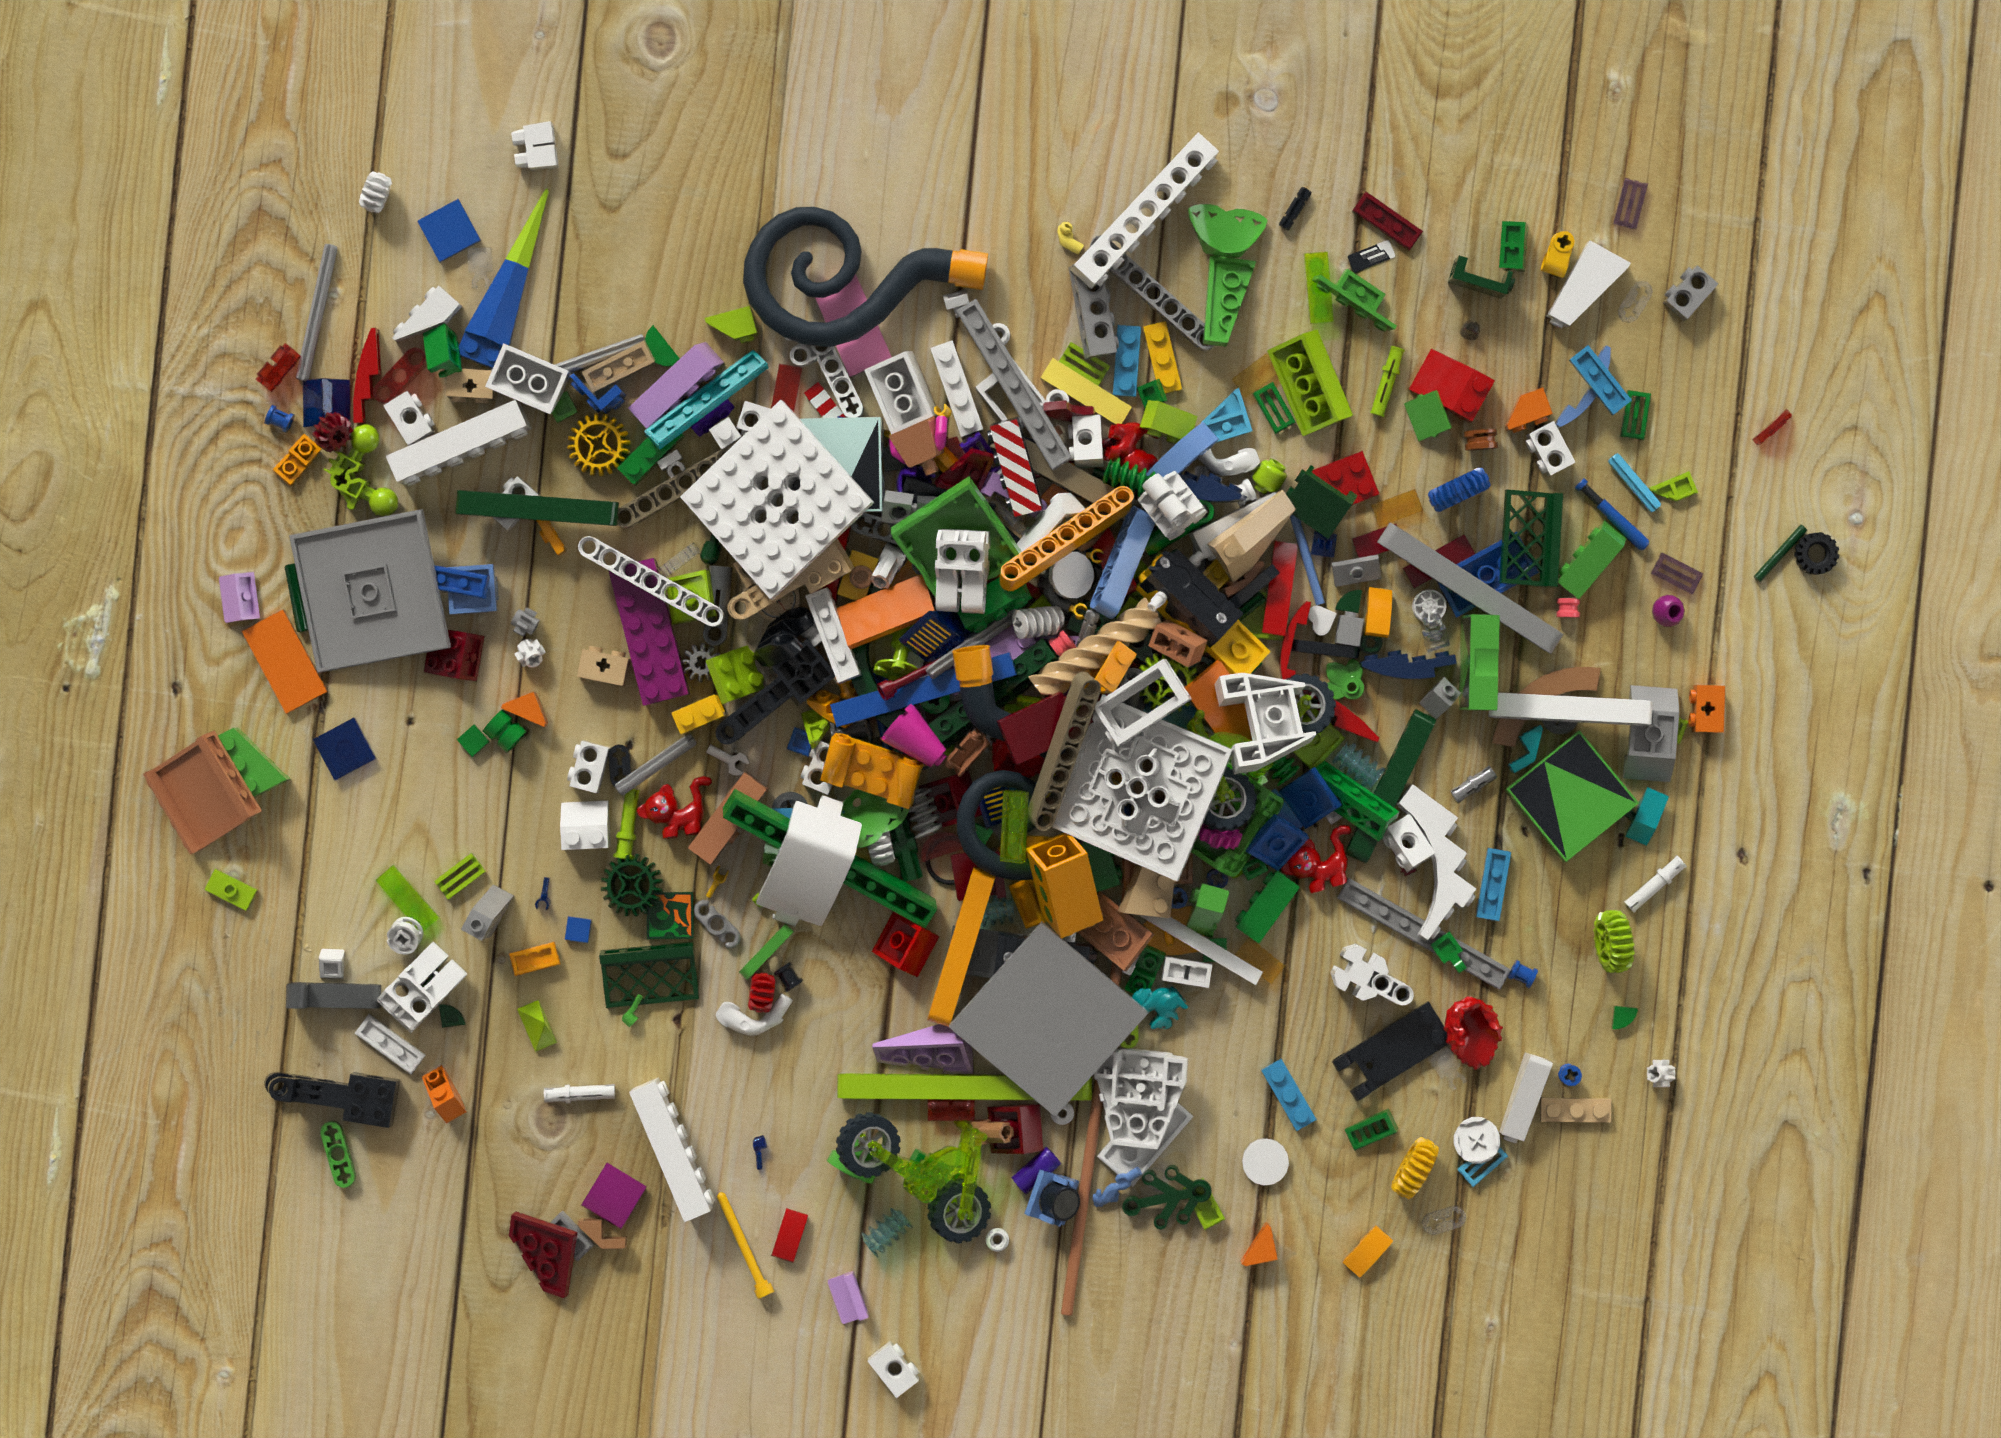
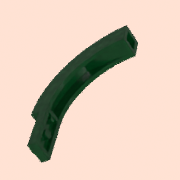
[851,582,905,728]

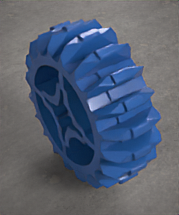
[1428,468,1491,512]

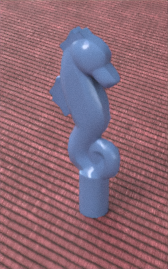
[1093,1167,1142,1207]

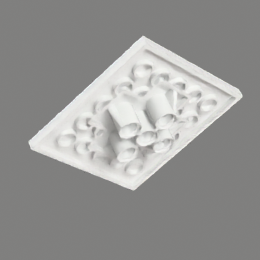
[680,400,874,600]
[1052,694,1233,881]

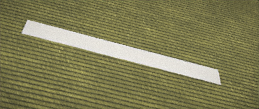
[1139,915,1263,985]

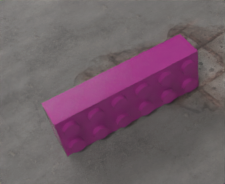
[608,558,690,706]

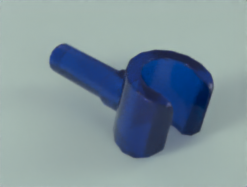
[535,877,551,910]
[753,1135,767,1170]

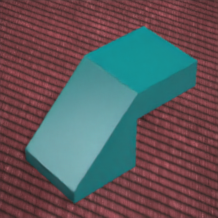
[1508,725,1543,773]
[1625,787,1669,846]

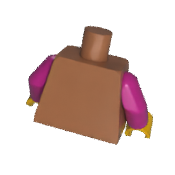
[884,404,952,476]

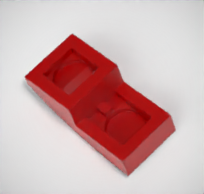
[771,1208,808,1263]

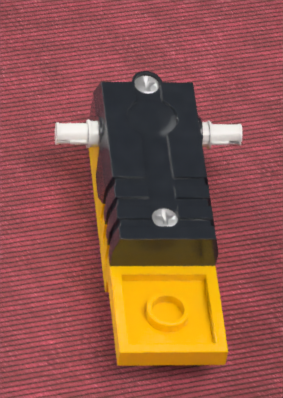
[1136,549,1271,674]

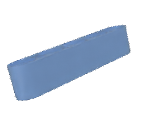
[1090,506,1155,619]

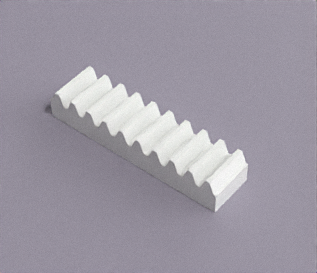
[805,587,861,684]

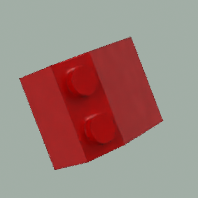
[1408,348,1495,423]

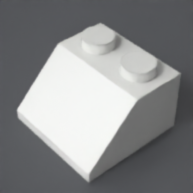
[560,800,611,850]

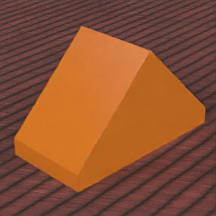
[501,692,548,727]
[1240,1222,1278,1266]

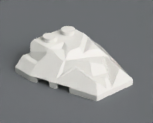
[1094,1048,1188,1150]

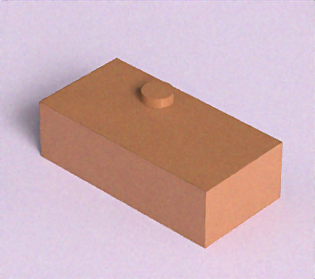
[688,772,769,865]

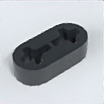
[608,744,632,787]

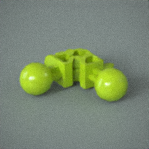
[323,424,398,517]

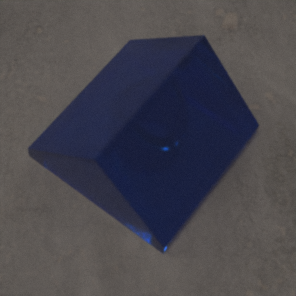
[303,378,351,427]

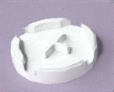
[1049,552,1094,598]
[1454,1117,1500,1164]
[1242,1138,1289,1185]

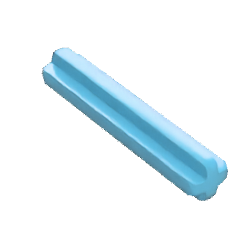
[1608,453,1661,512]

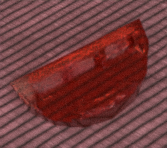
[1752,408,1792,445]
[921,832,963,862]

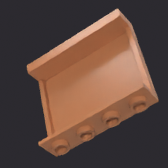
[143,730,262,855]

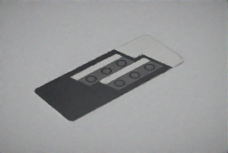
[1348,240,1395,273]

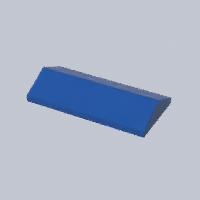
[1437,531,1539,617]

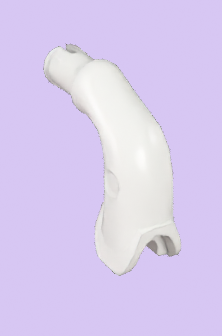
[1197,448,1260,476]
[716,993,793,1036]

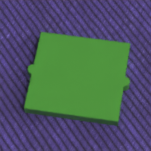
[1404,390,1452,441]

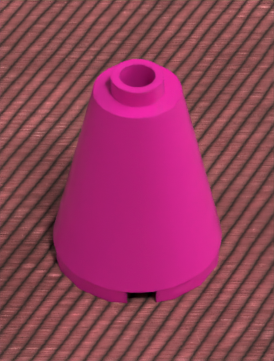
[880,704,947,767]

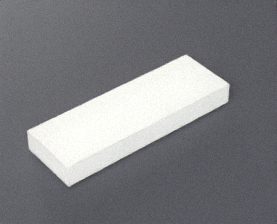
[355,1014,426,1075]

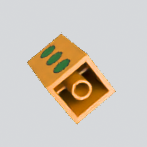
[1026,833,1103,939]

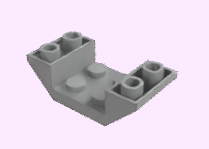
[1623,685,1679,782]

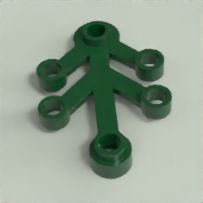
[1122,1165,1212,1230]

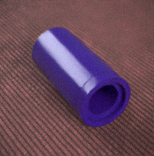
[1011,1146,1062,1195]

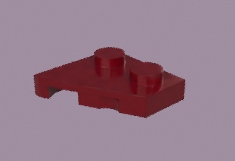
[935,448,994,491]

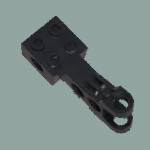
[715,639,835,745]
[264,1072,400,1128]

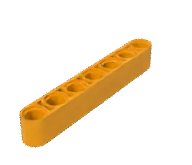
[1000,486,1133,591]
[927,867,995,1027]

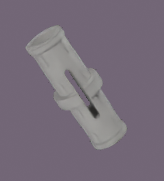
[1450,766,1497,803]

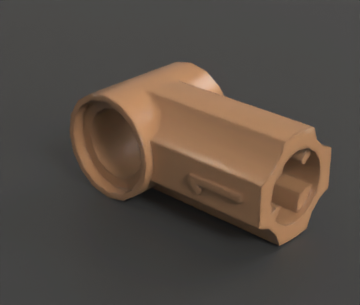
[970,1119,1014,1145]

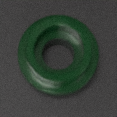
[1360,633,1383,654]

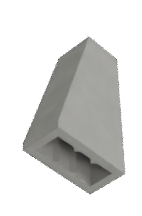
[461,884,514,941]

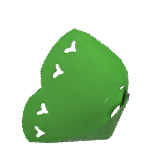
[1188,204,1268,258]
[840,789,910,848]

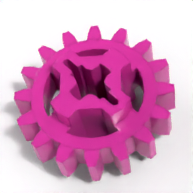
[1198,823,1242,849]

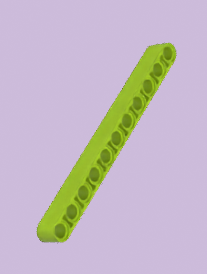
[837,1073,1092,1100]

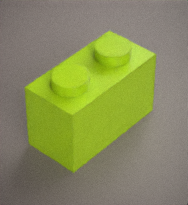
[1140,400,1198,444]

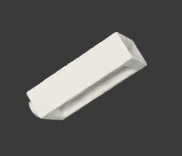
[1093,659,1192,746]

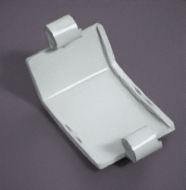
[756,795,862,926]

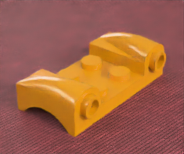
[820,733,924,809]

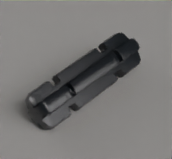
[1279,187,1312,231]

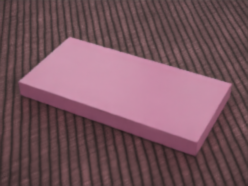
[815,274,892,377]

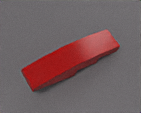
[353,328,382,425]
[1261,541,1298,636]
[1303,690,1380,742]

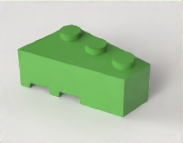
[1558,520,1626,599]
[218,728,291,798]
[1186,883,1230,938]

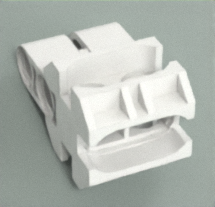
[1138,471,1207,540]
[935,529,991,614]
[377,942,468,1033]
[1330,943,1414,1005]

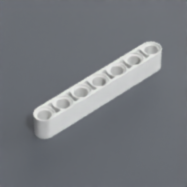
[578,536,725,627]
[1488,693,1653,726]

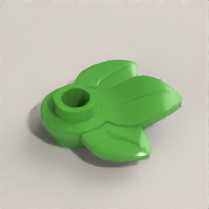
[1326,658,1365,700]

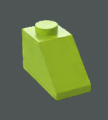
[705,306,758,343]

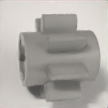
[511,607,540,637]

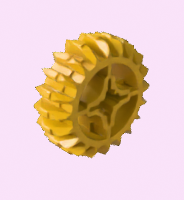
[567,413,631,477]
[1391,1137,1439,1199]

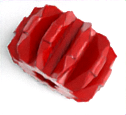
[748,973,776,1013]

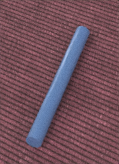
[1290,515,1325,605]

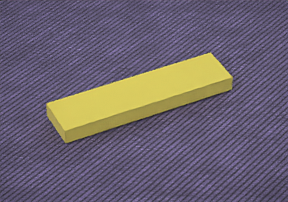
[1040,358,1132,425]

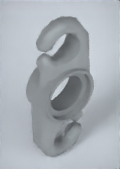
[694,900,741,948]

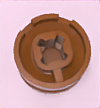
[1464,429,1498,451]

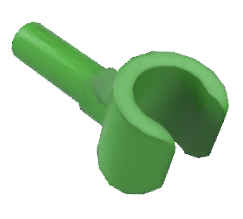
[622,994,643,1027]

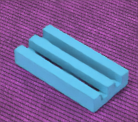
[1457,1148,1508,1187]

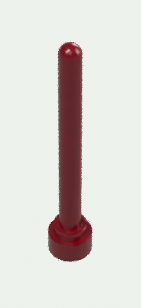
[877,657,941,701]

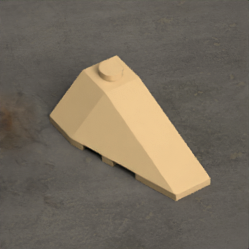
[1207,490,1296,582]

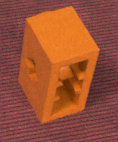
[1688,685,1725,733]

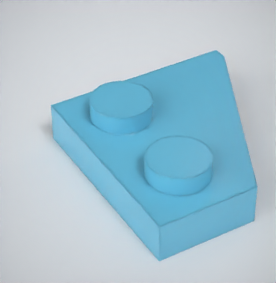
[1201,388,1252,443]

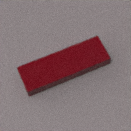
[1352,191,1423,251]
[1402,534,1475,589]

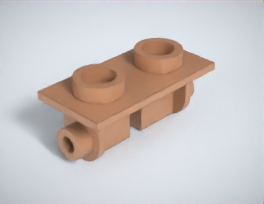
[944,729,990,777]

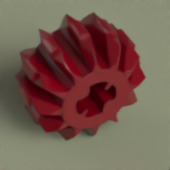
[312,412,354,453]

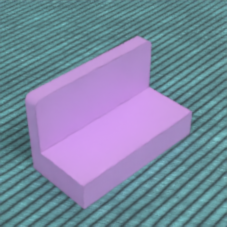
[219,572,260,623]
[828,1271,869,1324]

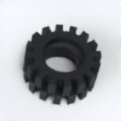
[1794,532,1840,575]

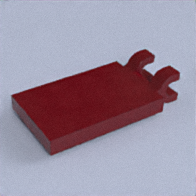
[997,691,1094,765]

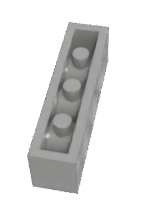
[1068,260,1119,360]

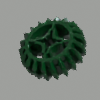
[601,854,664,917]

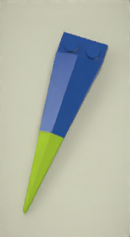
[459,188,549,369]

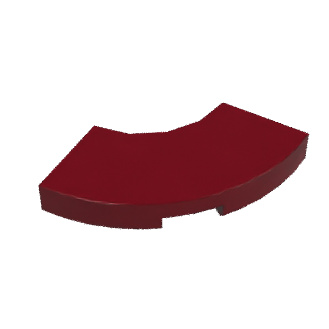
[1043,400,1097,423]

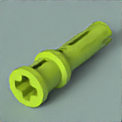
[613,789,640,860]

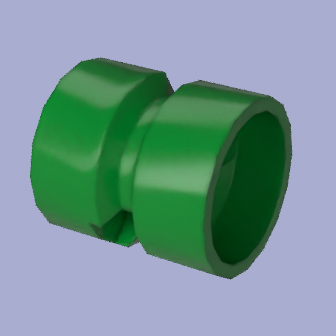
[483,709,527,753]

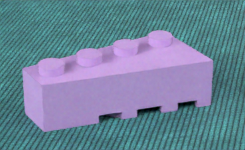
[628,342,724,429]

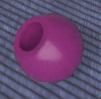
[1652,595,1685,627]

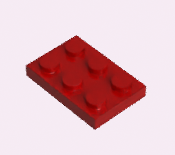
[1312,451,1379,505]

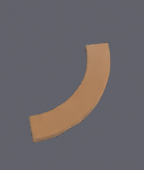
[1491,667,1601,747]

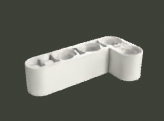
[790,344,864,418]

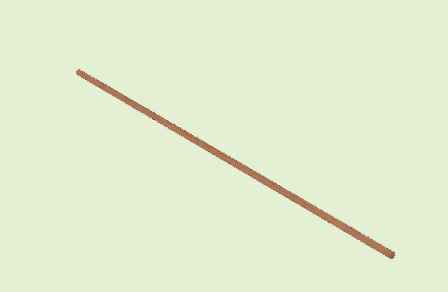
[1061,552,1183,1316]

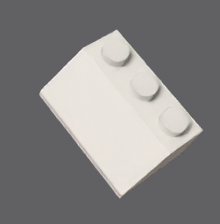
[485,343,571,415]
[864,351,938,435]
[1017,493,1085,564]

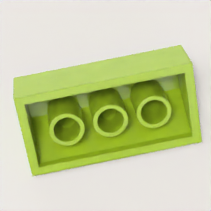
[1267,329,1353,436]

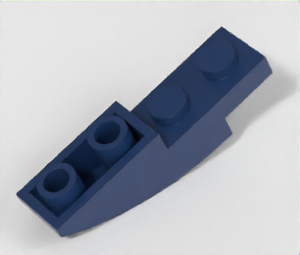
[1156,462,1247,503]
[1359,650,1457,679]

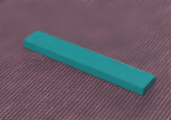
[644,350,769,450]

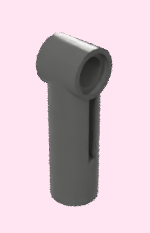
[703,566,733,646]

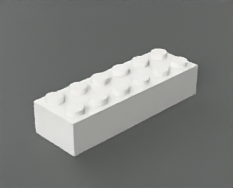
[386,400,532,486]
[629,1077,715,1222]

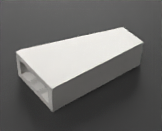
[1546,241,1631,329]
[1499,1052,1553,1143]

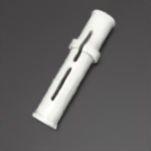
[1624,856,1687,913]
[544,1084,615,1103]

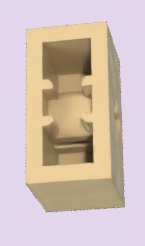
[446,369,496,404]
[577,646,630,686]

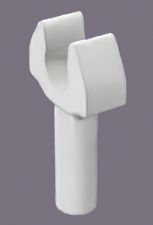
[706,745,750,775]

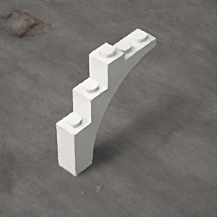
[1396,785,1476,941]

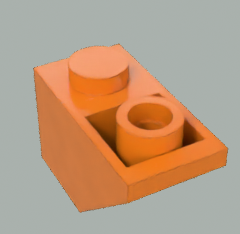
[1505,388,1553,433]
[422,1065,467,1124]

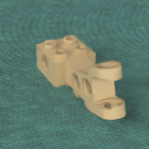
[727,538,854,620]

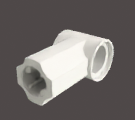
[870,542,906,589]

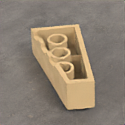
[1118,864,1175,918]

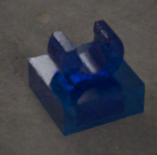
[1310,531,1337,558]

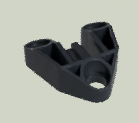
[753,607,815,667]

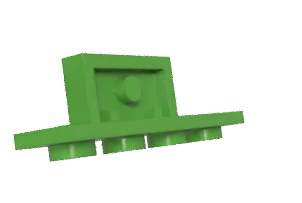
[1312,269,1397,332]

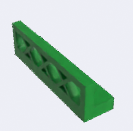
[1315,760,1399,842]

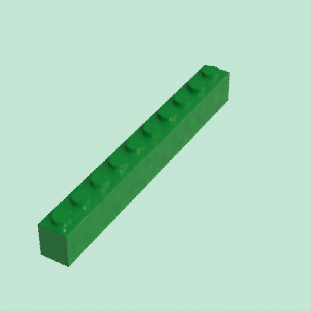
[723,789,937,928]

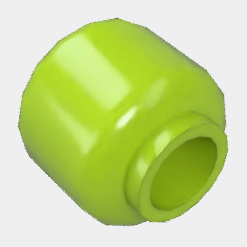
[1252,458,1287,494]

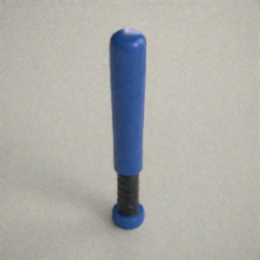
[1575,478,1649,551]

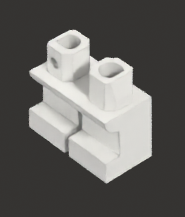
[511,121,559,171]

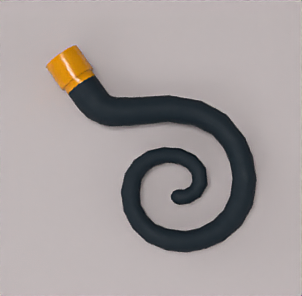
[743,207,988,347]
[952,645,1083,880]

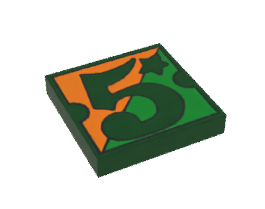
[646,892,694,939]

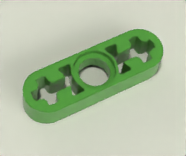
[739,924,794,980]
[320,1121,356,1188]

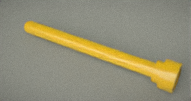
[717,1192,774,1299]

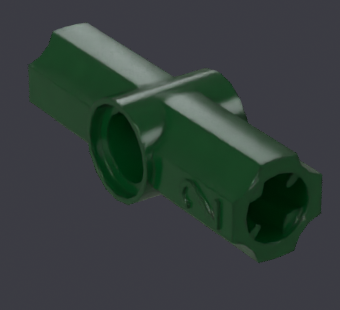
[888,810,923,882]

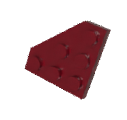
[508,1211,578,1298]

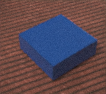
[787,727,811,757]
[565,916,592,943]

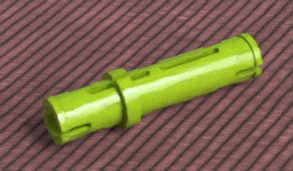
[1370,346,1405,417]

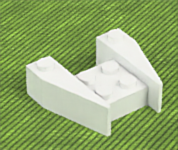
[1214,673,1316,774]

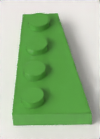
[1203,255,1256,347]

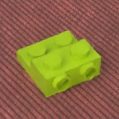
[705,645,764,704]

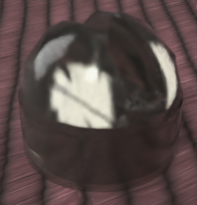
[1460,320,1480,340]

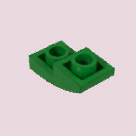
[1125,945,1166,994]

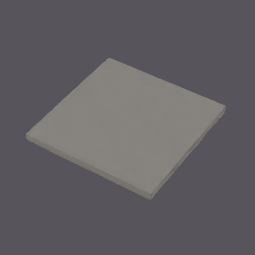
[289,509,451,673]
[949,921,1148,1116]

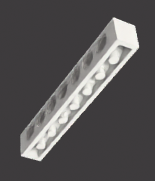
[1071,132,1219,289]

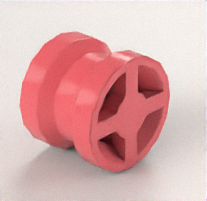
[1556,598,1580,618]
[1048,630,1077,657]

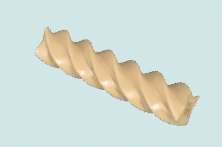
[1028,598,1162,699]

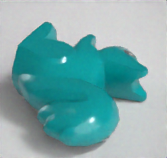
[1132,986,1188,1029]

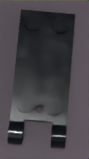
[1331,1001,1448,1101]

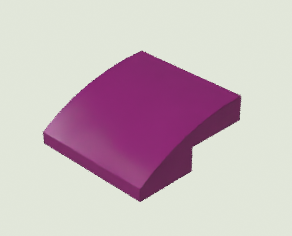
[581,1163,647,1229]

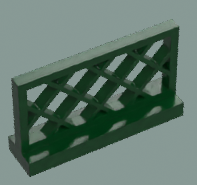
[1499,489,1563,588]
[599,941,699,1008]

